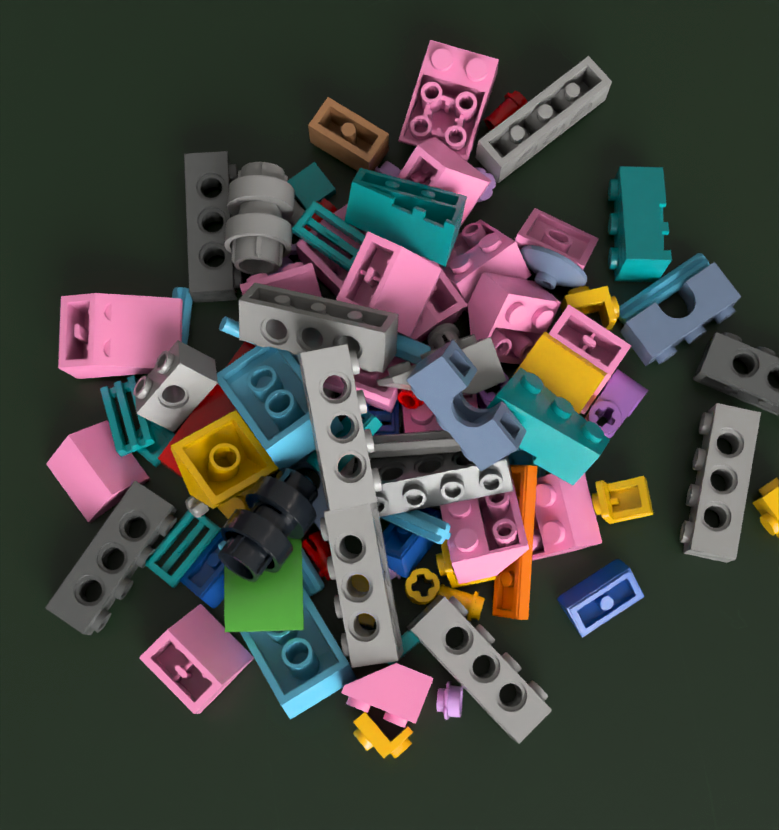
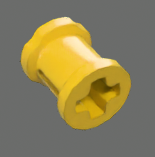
[405,568,440,605]

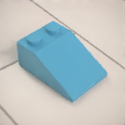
[217,346,344,470]
[240,587,357,719]

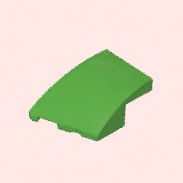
[224,537,304,632]

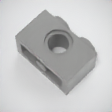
[133,340,218,432]

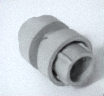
[224,162,295,275]

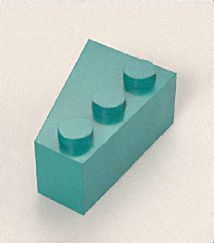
[608,166,672,282]
[345,168,467,267]
[486,367,610,485]

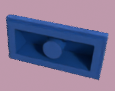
[383,508,441,578]
[180,532,224,609]
[557,559,645,637]

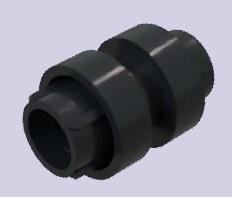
[218,468,318,582]

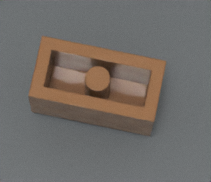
[308,97,389,171]

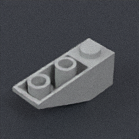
[376,334,507,396]

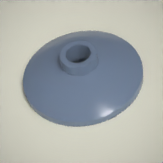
[520,245,588,289]

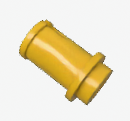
[438,584,485,621]

